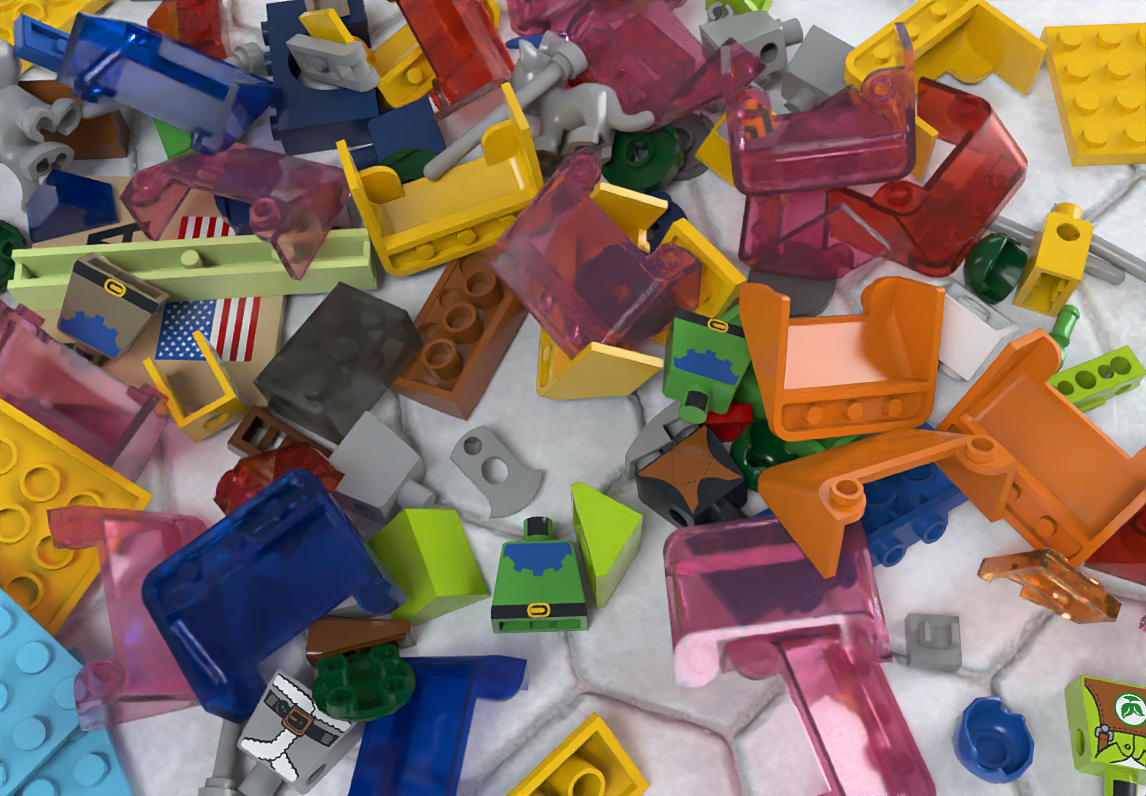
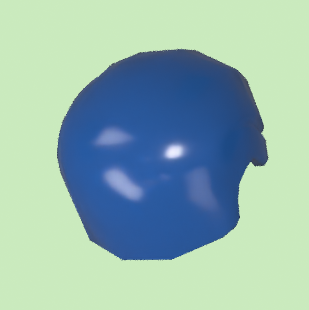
[951,696,1034,784]

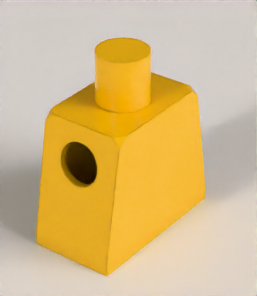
[1011,202,1094,318]

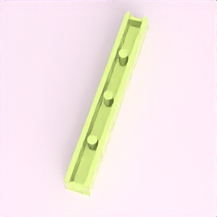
[7,228,377,312]

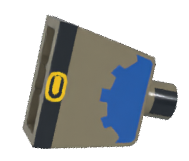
[57,252,171,371]

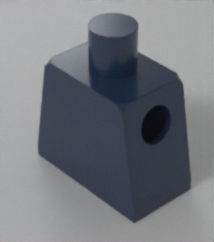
[349,96,452,184]

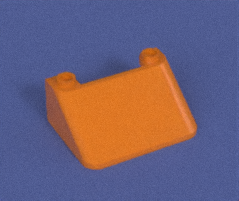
[739,276,945,442]
[935,328,1146,569]
[757,428,1018,579]

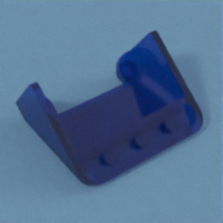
[56,12,282,156]
[141,469,409,725]
[348,655,530,796]

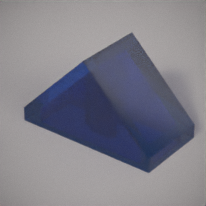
[26,169,120,244]

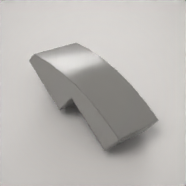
[624,400,700,480]

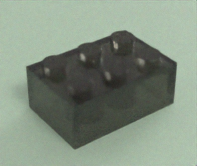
[253,281,425,446]

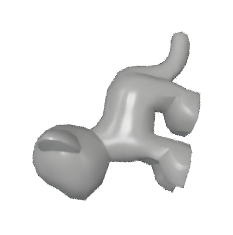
[0,38,82,214]
[510,39,655,178]

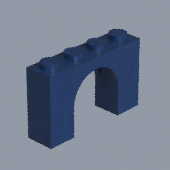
[261,0,381,157]

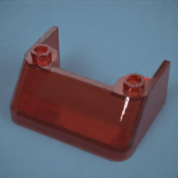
[387,0,515,123]
[828,76,1028,278]

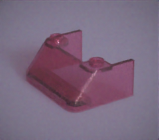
[720,22,916,197]
[738,84,896,282]
[0,299,172,483]

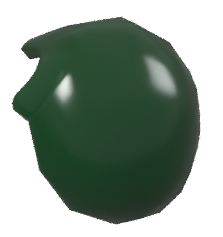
[962,232,1027,305]
[730,419,798,493]

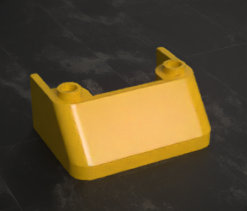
[298,0,501,109]
[843,0,1048,180]
[336,82,551,277]
[536,182,668,400]

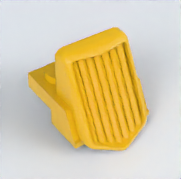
[629,218,747,346]

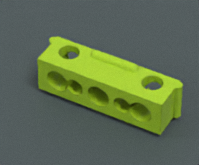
[1048,345,1146,413]

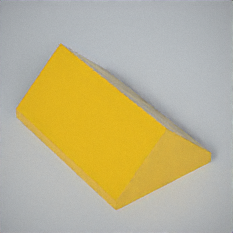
[506,712,650,796]

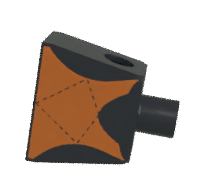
[635,423,752,541]

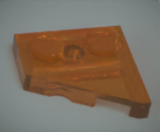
[976,548,1122,624]

